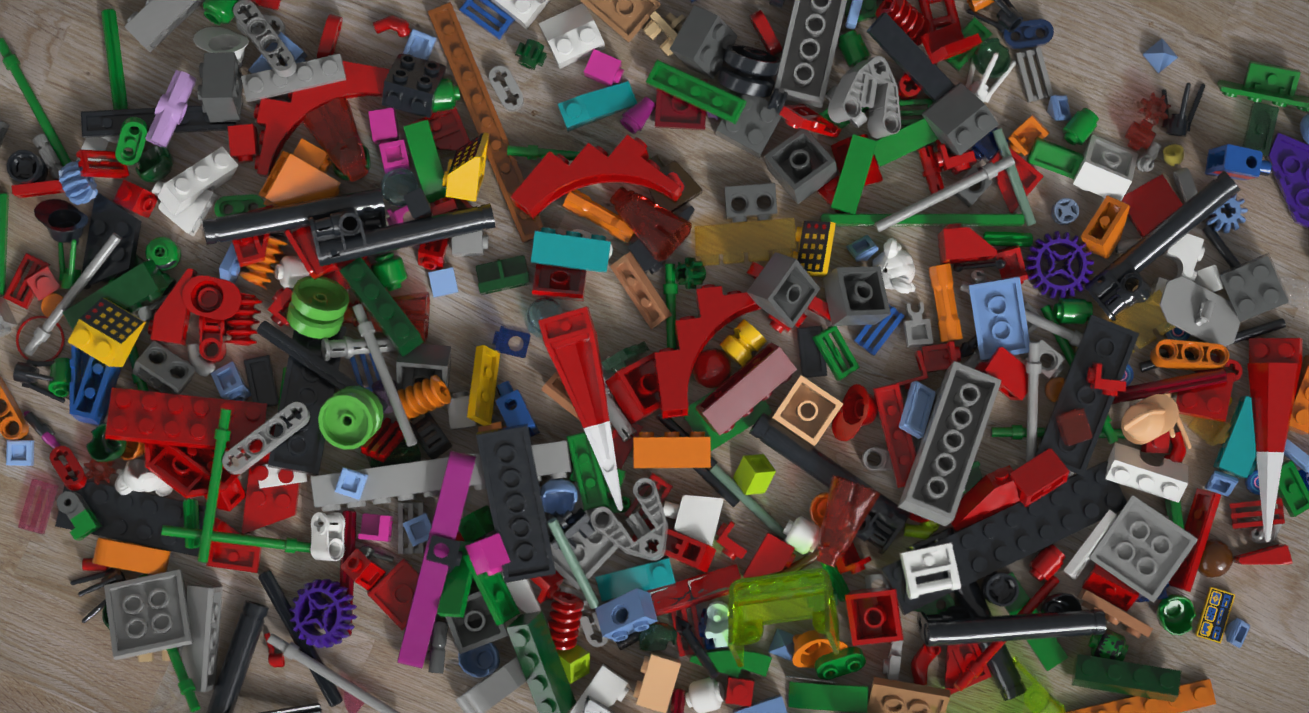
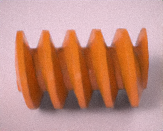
[239,235,288,289]
[397,375,451,420]

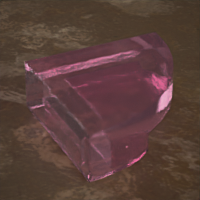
[344,681,365,713]

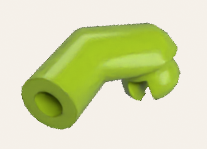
[903,520,940,539]

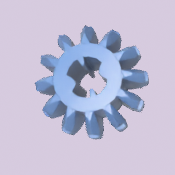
[58,160,98,205]
[1206,193,1248,234]

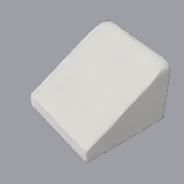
[1195,265,1224,292]

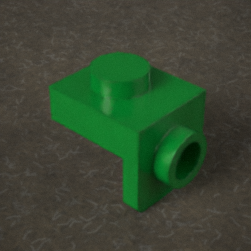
[458,505,495,541]

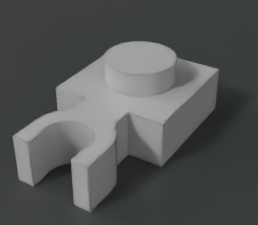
[904,302,933,348]
[882,641,903,681]

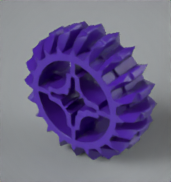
[1025,231,1094,299]
[289,579,357,648]

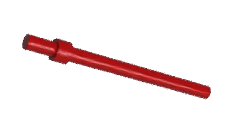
[954,575,1060,691]

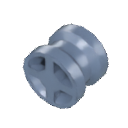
[1051,198,1079,225]

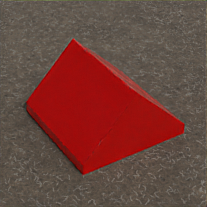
[532,263,587,302]

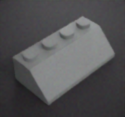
[177,584,223,692]

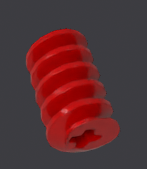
[875,0,931,46]
[224,293,263,346]
[548,592,584,650]

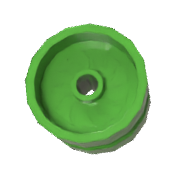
[287,276,349,339]
[318,386,384,449]

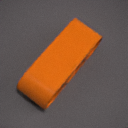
[1150,339,1229,371]
[0,376,29,440]
[92,537,171,575]

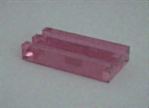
[18,479,59,534]

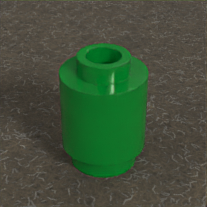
[838,30,871,67]
[1062,108,1099,146]
[1053,298,1093,324]
[48,358,71,397]

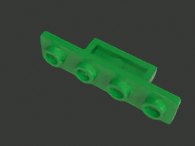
[1217,60,1309,112]

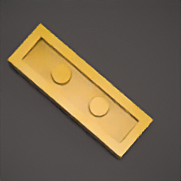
[467,345,500,426]

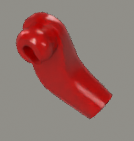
[911,643,942,686]

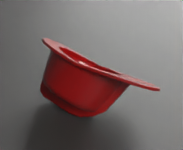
[182,275,242,320]
[832,384,878,441]

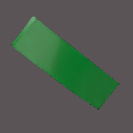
[404,120,451,204]
[689,649,772,678]
[788,681,868,713]

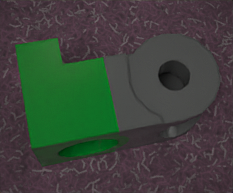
[57,491,102,541]

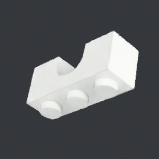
[158,146,239,216]
[1146,234,1205,308]
[1106,442,1188,503]

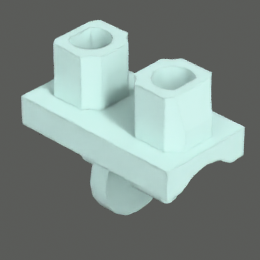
[705,601,736,648]

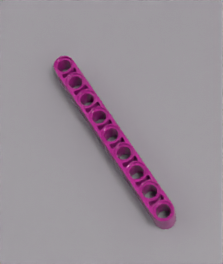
[397,450,476,669]

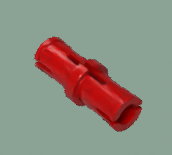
[917,146,944,195]

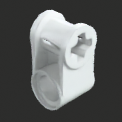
[310,512,345,561]

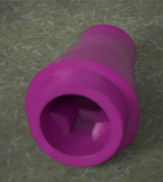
[620,97,656,134]

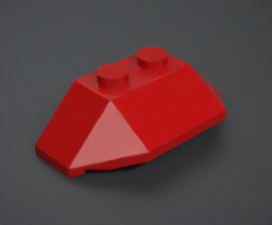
[144,443,240,498]

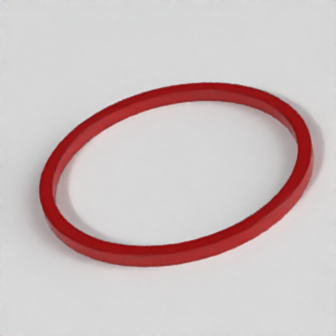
[16,316,65,361]

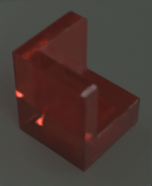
[1055,408,1093,446]

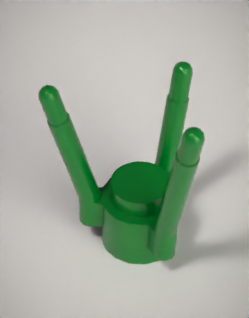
[58,239,81,289]

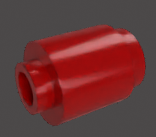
[1028,544,1066,582]

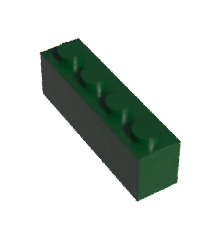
[340,258,423,357]
[62,260,168,330]
[507,611,576,713]
[1071,654,1181,702]

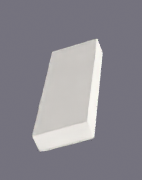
[1063,509,1118,580]

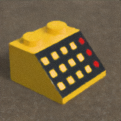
[443,132,489,202]
[792,221,836,278]
[67,297,146,367]

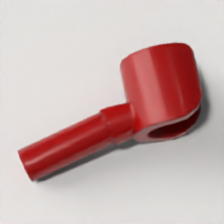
[264,633,285,668]

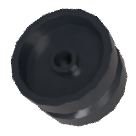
[718,44,781,97]

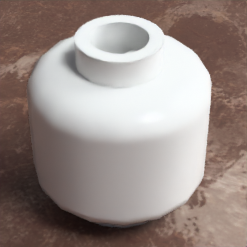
[275,256,310,289]
[782,516,822,554]
[685,677,725,713]

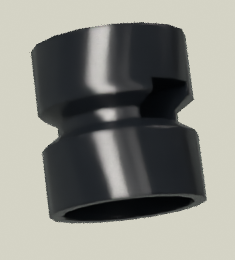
[6,150,48,184]
[981,572,1019,606]

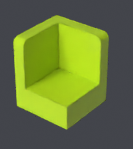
[733,454,776,495]
[556,644,590,684]

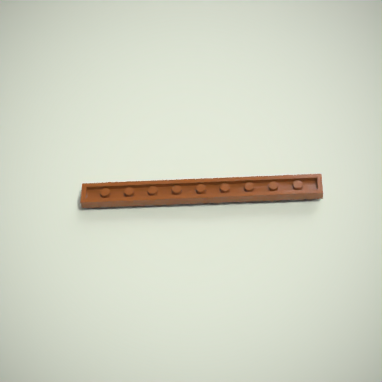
[428,2,543,243]

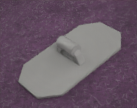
[1159,276,1240,346]

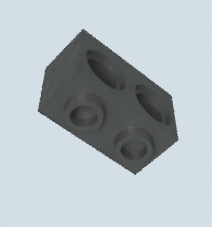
[724,183,778,224]
[132,340,196,395]

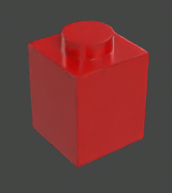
[228,124,259,163]
[725,675,754,707]

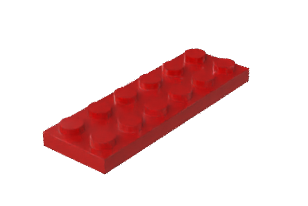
[105,387,267,453]

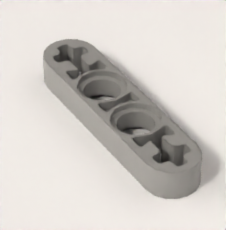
[233,0,297,77]
[222,402,310,475]

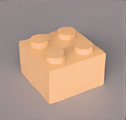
[771,375,843,447]
[633,651,681,713]

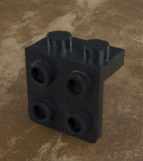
[382,54,446,118]

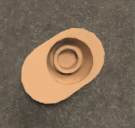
[1121,394,1179,445]

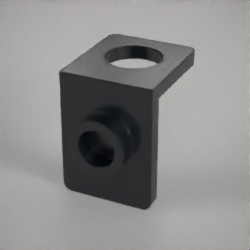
[426,535,463,573]

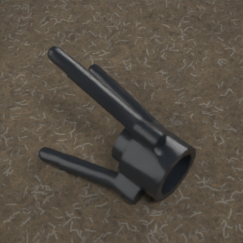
[967,0,1023,33]
[1162,83,1206,137]
[13,359,65,403]
[70,567,126,623]

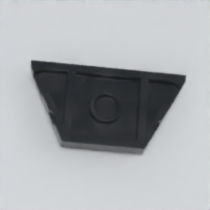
[81,193,142,289]

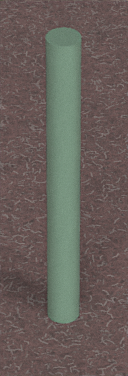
[992,128,1036,226]
[710,464,786,541]
[547,518,600,609]

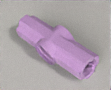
[145,70,197,148]

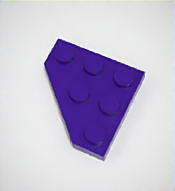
[1267,133,1309,229]

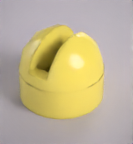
[1163,144,1184,166]

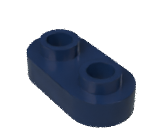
[1002,19,1054,49]

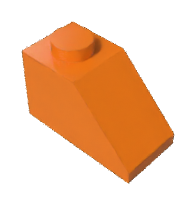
[1081,196,1130,259]

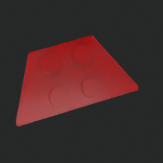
[242,444,300,533]

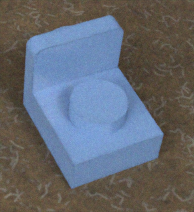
[211,361,251,401]

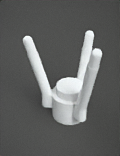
[965,53,1016,103]

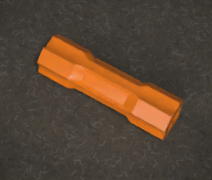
[562,189,639,244]
[928,264,963,342]

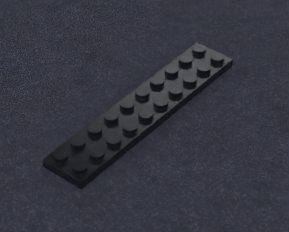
[881,461,1127,615]

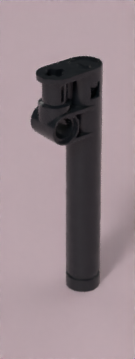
[1084,170,1241,322]
[202,188,387,245]
[309,203,496,267]
[749,412,910,555]
[906,527,1027,701]
[206,600,269,713]
[917,606,1106,647]

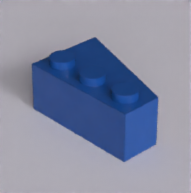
[69,344,122,426]

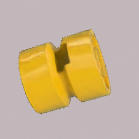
[719,319,767,367]

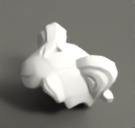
[872,237,915,293]
[115,459,173,497]

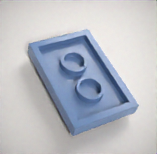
[968,276,1030,360]

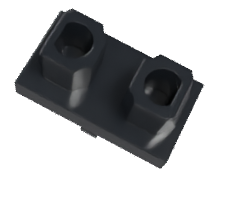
[549,508,595,551]

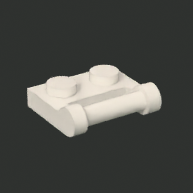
[900,543,961,599]

